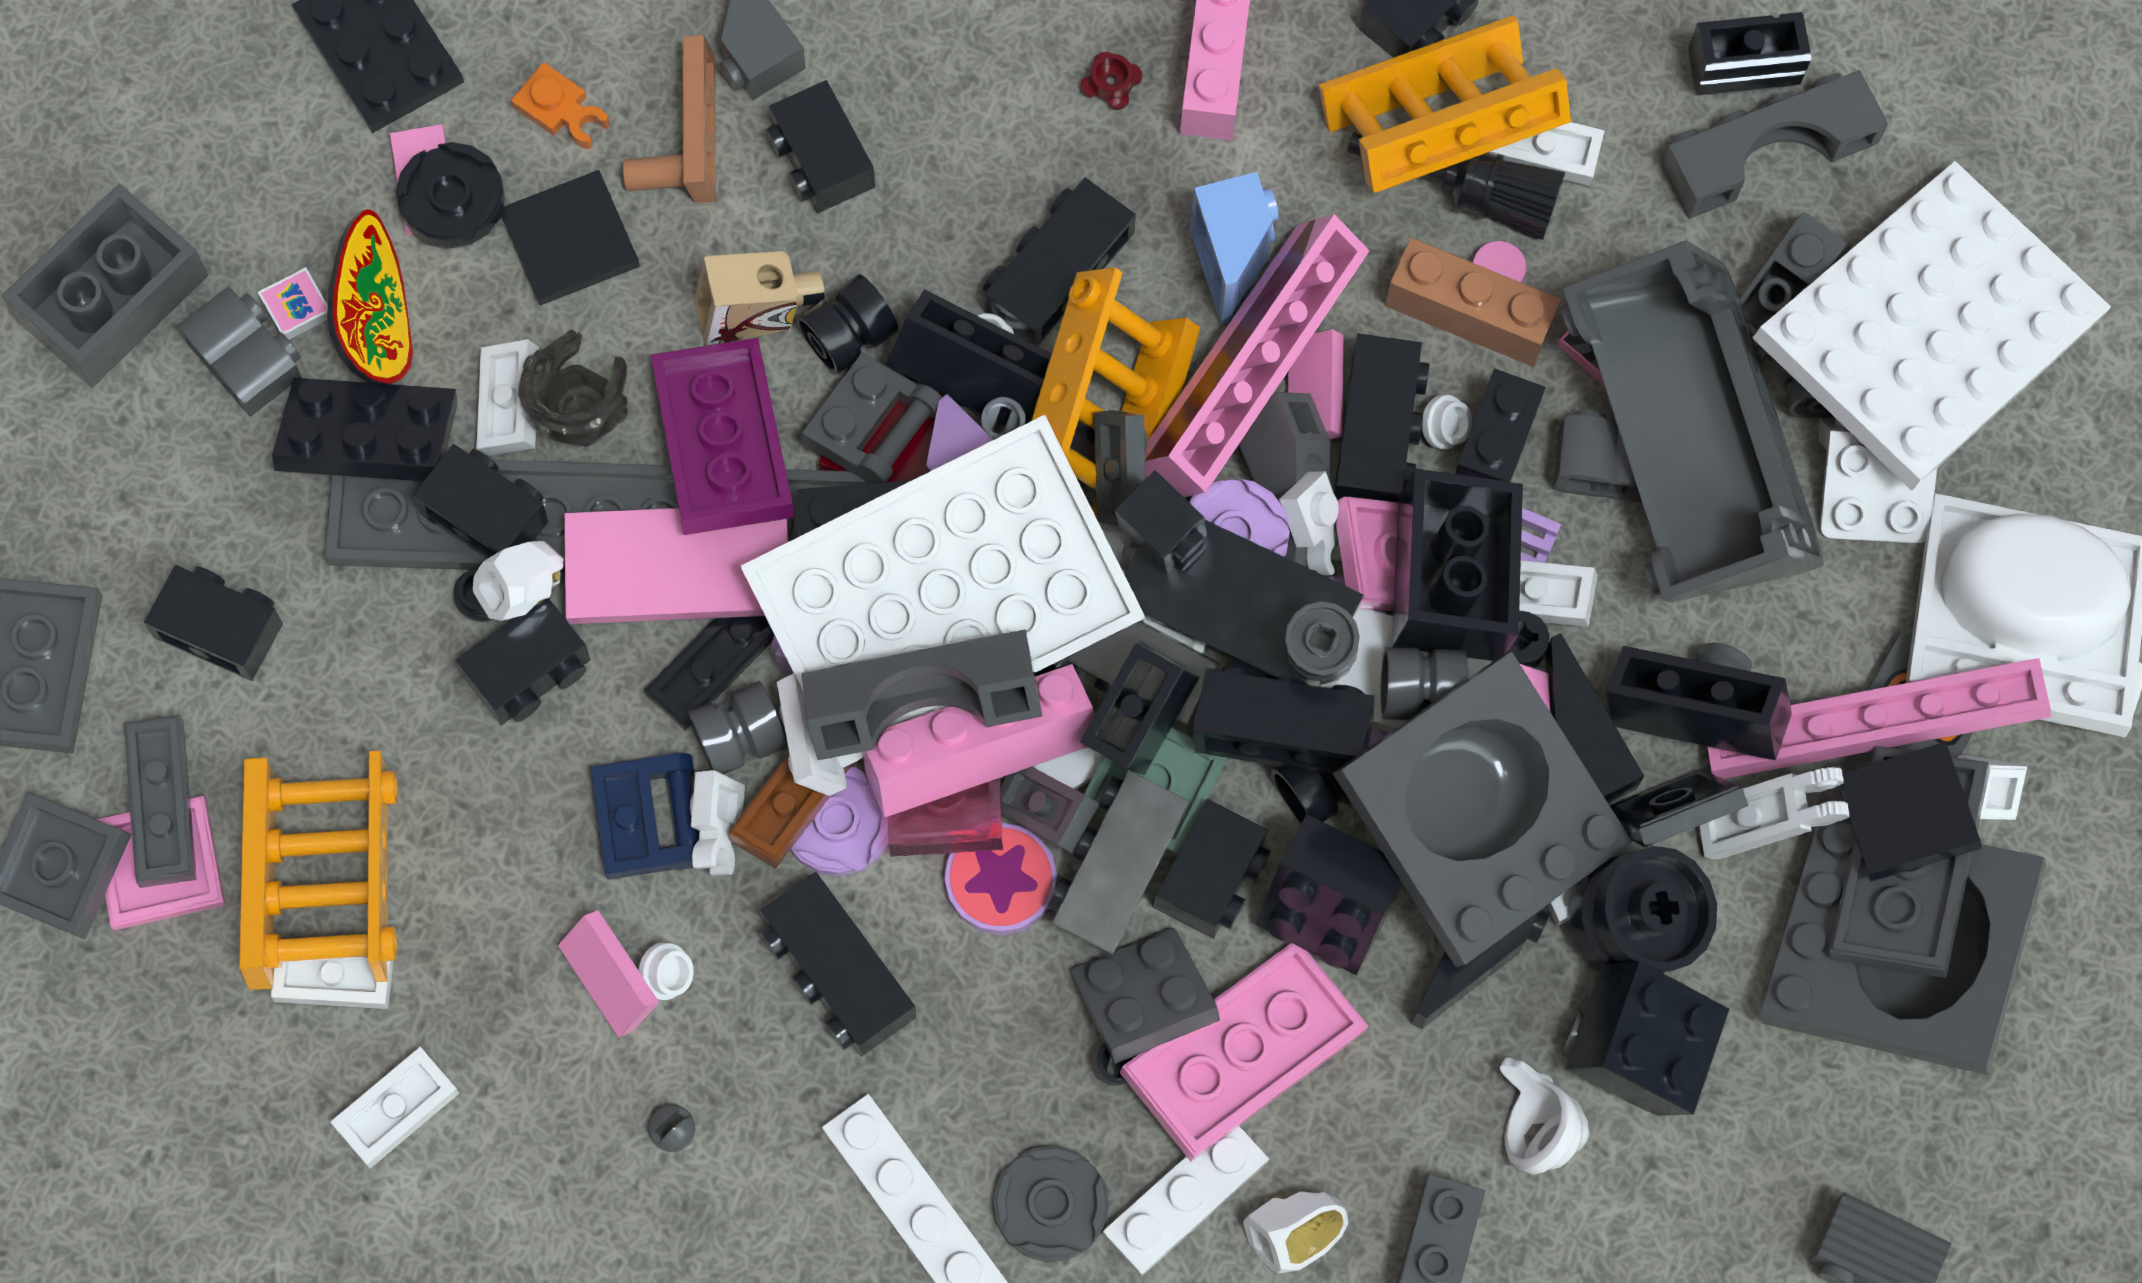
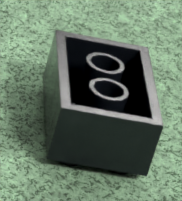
[1392,468,1523,661]

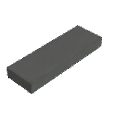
[124,715,197,888]

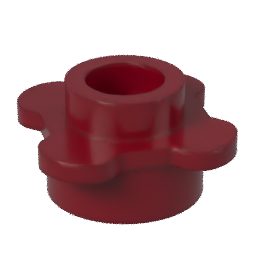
[1081,52,1142,110]

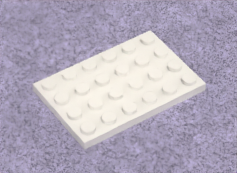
[1753,161,2111,491]
[741,415,1145,768]

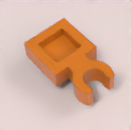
[510,62,610,149]

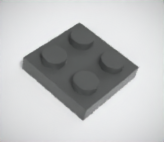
[0,792,132,939]
[1070,927,1220,1064]

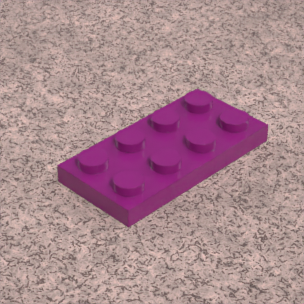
[651,338,794,535]

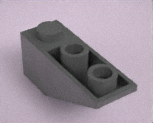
[1739,212,1853,363]
[1238,392,1330,568]

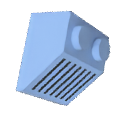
[1190,172,1278,325]

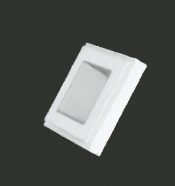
[1957,755,2027,820]

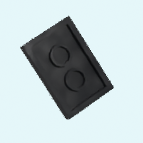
[291,0,464,134]
[272,378,457,481]

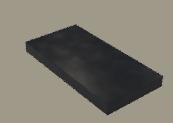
[1124,520,1364,687]

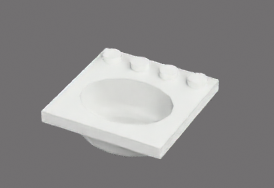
[1906,493,2142,738]

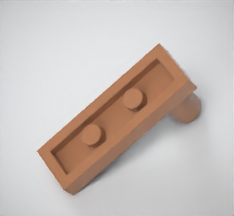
[623,35,716,203]

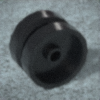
[1569,846,1717,973]

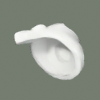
[1500,1057,1590,1175]

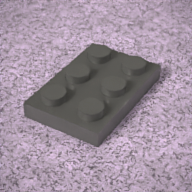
[0,578,103,753]

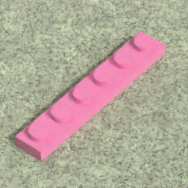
[1707,658,2052,779]

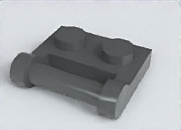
[802,352,942,484]

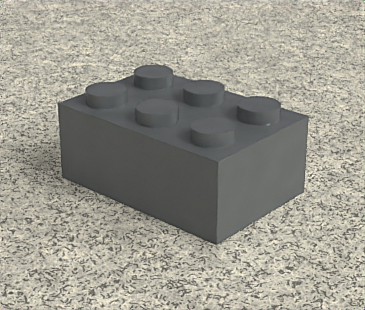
[1,183,208,388]

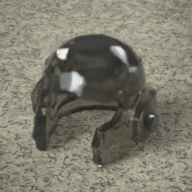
[518,330,628,447]

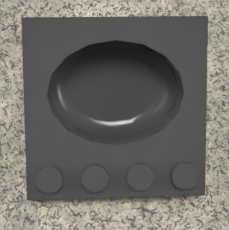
[1333,651,1632,967]
[1760,817,2046,1075]

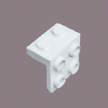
[1819,418,1937,543]

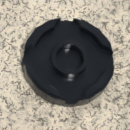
[396,142,506,248]

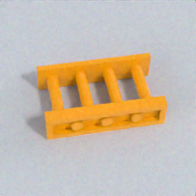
[1319,15,1571,193]
[1032,267,1201,519]
[239,751,398,990]

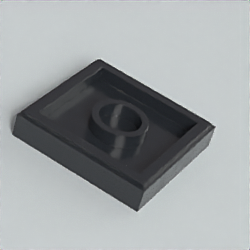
[501,170,640,306]
[1839,741,1982,882]
[1610,769,1748,848]

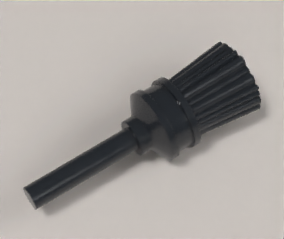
[1347,132,1565,240]

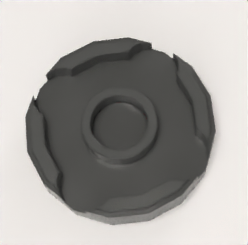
[994,1146,1109,1263]

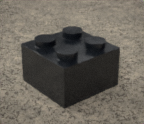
[1255,814,1402,976]
[1565,961,1730,1116]

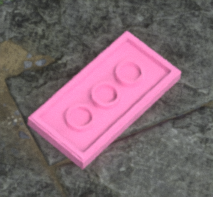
[564,508,788,624]
[1120,943,1369,1162]

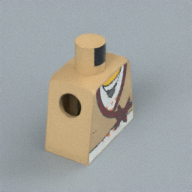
[694,251,825,346]

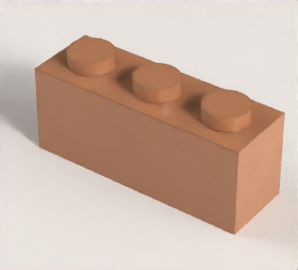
[1385,238,1561,367]

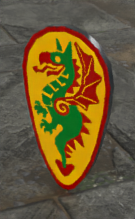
[327,209,413,387]

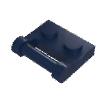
[591,753,699,880]

